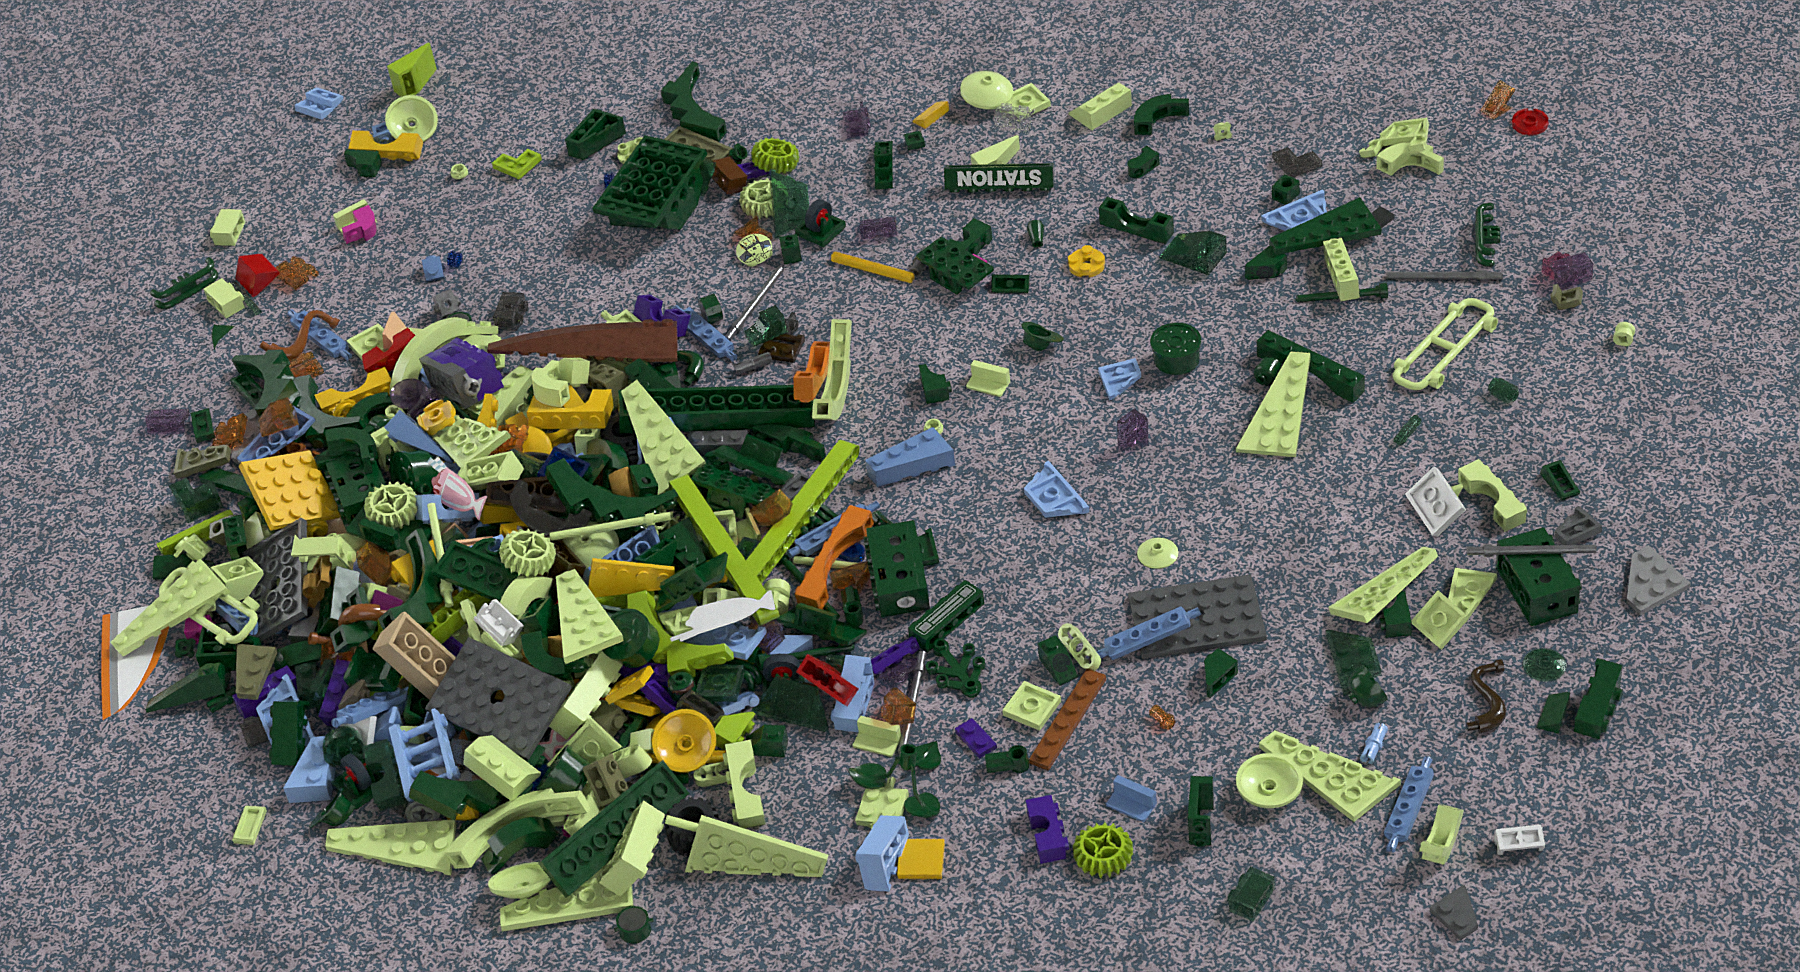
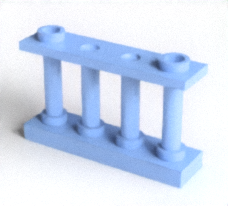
[388,708,461,802]

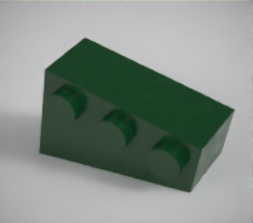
[565,108,626,160]
[624,358,676,389]
[196,626,262,671]
[1574,658,1623,740]
[269,700,310,765]

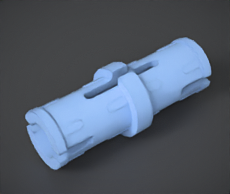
[1360,723,1388,764]

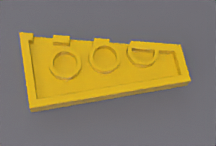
[588,558,675,598]

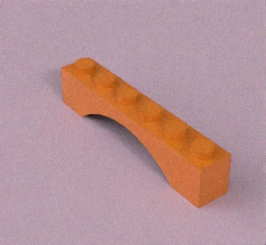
[793,341,830,403]
[795,505,874,609]

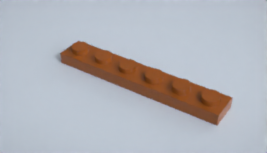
[1029,669,1106,771]

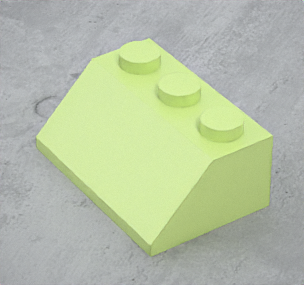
[1069,83,1132,130]
[457,451,524,491]
[463,735,541,801]

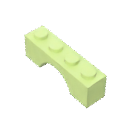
[1458,459,1527,532]
[722,740,765,828]

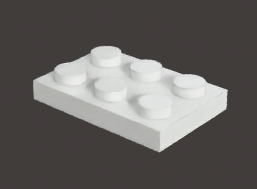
[1405,467,1466,537]

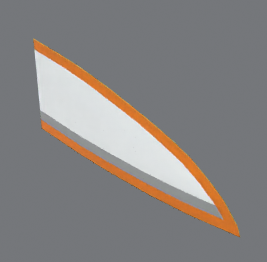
[101,606,169,720]

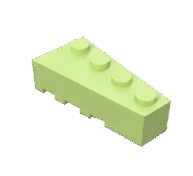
[467,364,533,432]
[549,651,622,740]
[599,801,665,897]

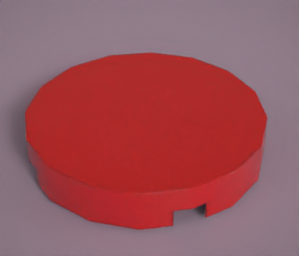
[1512,108,1549,136]

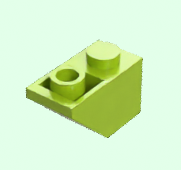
[714,711,756,750]

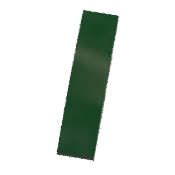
[874,141,894,190]

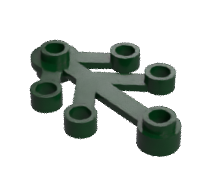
[926,638,986,697]

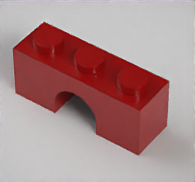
[362,327,416,373]

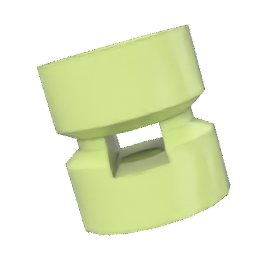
[764,579,790,616]

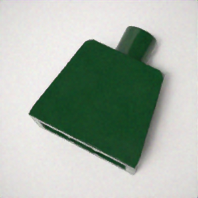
[629,463,658,497]

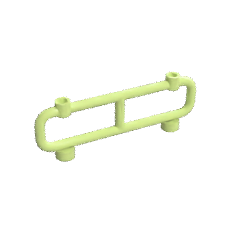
[1393,298,1498,390]
[159,561,260,646]

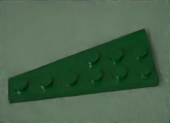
[1269,197,1382,255]

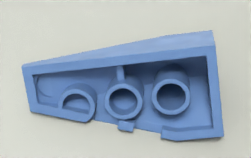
[237,403,316,462]
[384,410,454,464]

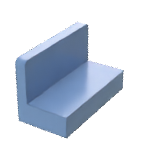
[1106,775,1157,822]

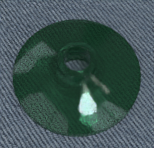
[1523,648,1567,682]

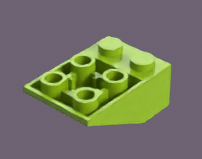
[387,42,437,97]

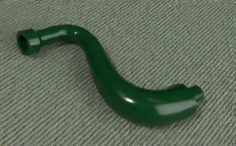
[677,350,704,386]

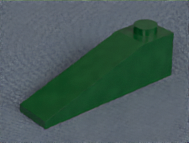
[145,663,231,713]

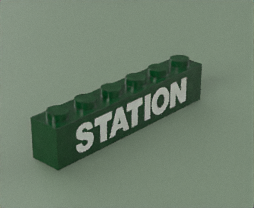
[944,163,1055,193]

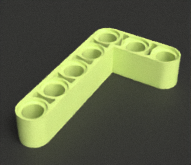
[564,744,652,836]

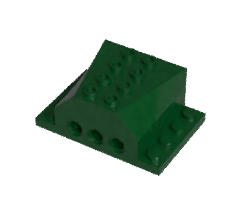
[592,135,708,229]

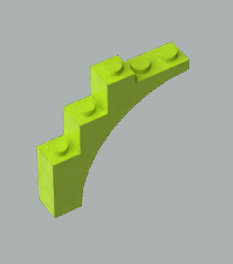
[627,590,734,677]

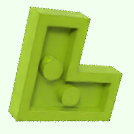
[492,149,542,180]

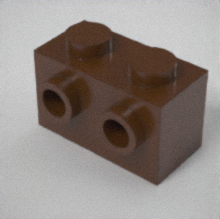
[709,157,748,194]

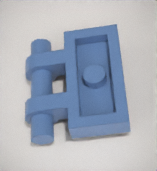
[717,691,759,716]

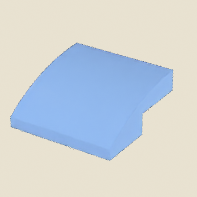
[295,87,343,120]

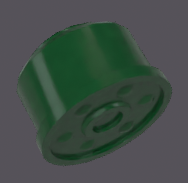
[1150,322,1202,375]
[390,450,439,495]
[602,609,660,668]
[536,744,590,793]

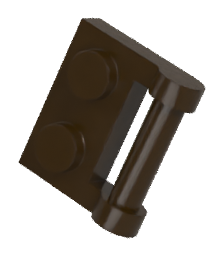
[758,330,805,363]

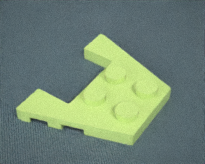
[1359,118,1429,158]

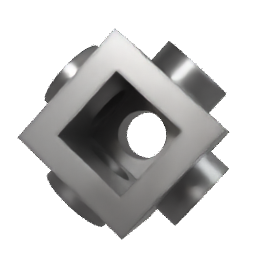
[432,289,461,318]

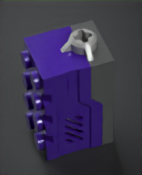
[419,337,504,409]

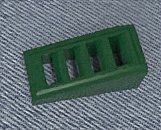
[1540,460,1580,500]

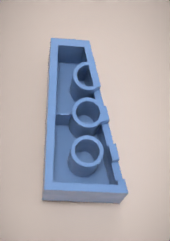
[865,427,955,487]
[583,525,660,587]

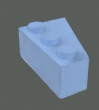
[831,655,875,732]
[283,735,338,803]
[856,815,909,892]

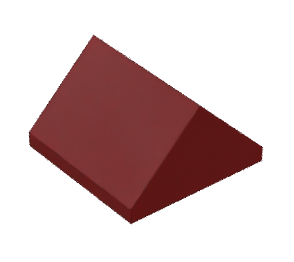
[235,253,280,297]

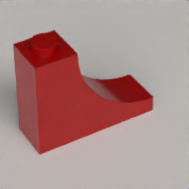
[796,654,859,707]

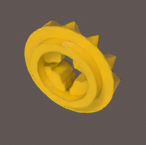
[331,398,355,417]

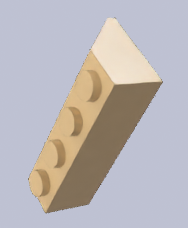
[373,612,456,700]

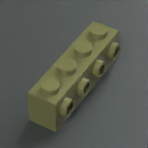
[584,357,629,399]

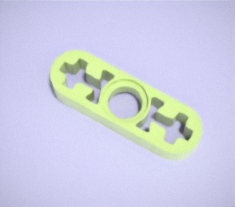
[1058,623,1101,671]
[693,761,756,787]

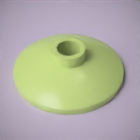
[1137,538,1178,569]

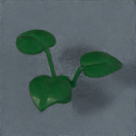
[848,741,941,817]

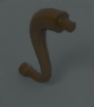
[1466,659,1507,734]

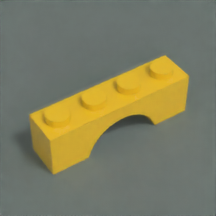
[348,130,423,161]
[314,367,392,415]

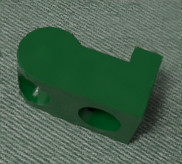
[1127,145,1160,179]

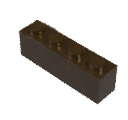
[485,476,567,515]
[517,525,586,580]

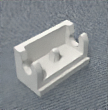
[473,599,524,646]
[1494,825,1545,855]

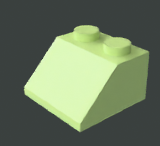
[211,556,264,601]

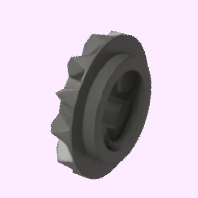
[405,800,440,822]

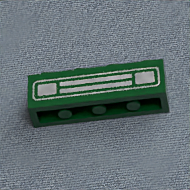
[908,580,985,653]

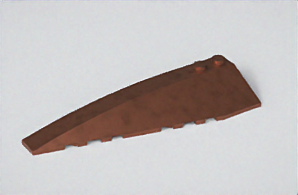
[487,319,678,362]

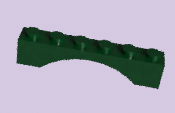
[1257,330,1365,403]

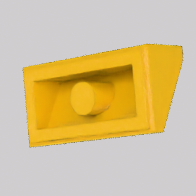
[912,101,949,129]

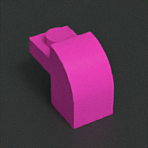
[342,205,377,244]

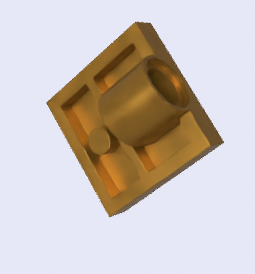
[303,555,332,608]

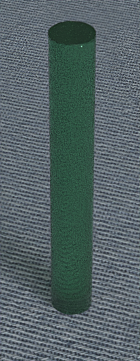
[232,282,262,316]

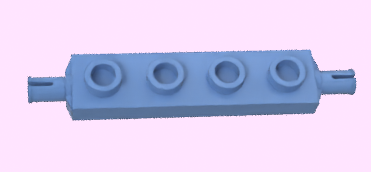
[672,305,737,362]
[287,309,352,361]
[787,501,880,558]
[215,598,258,635]
[1096,606,1201,660]
[332,686,409,727]
[1384,756,1434,853]

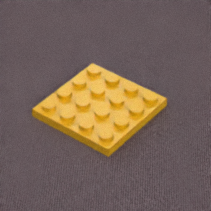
[239,450,340,531]

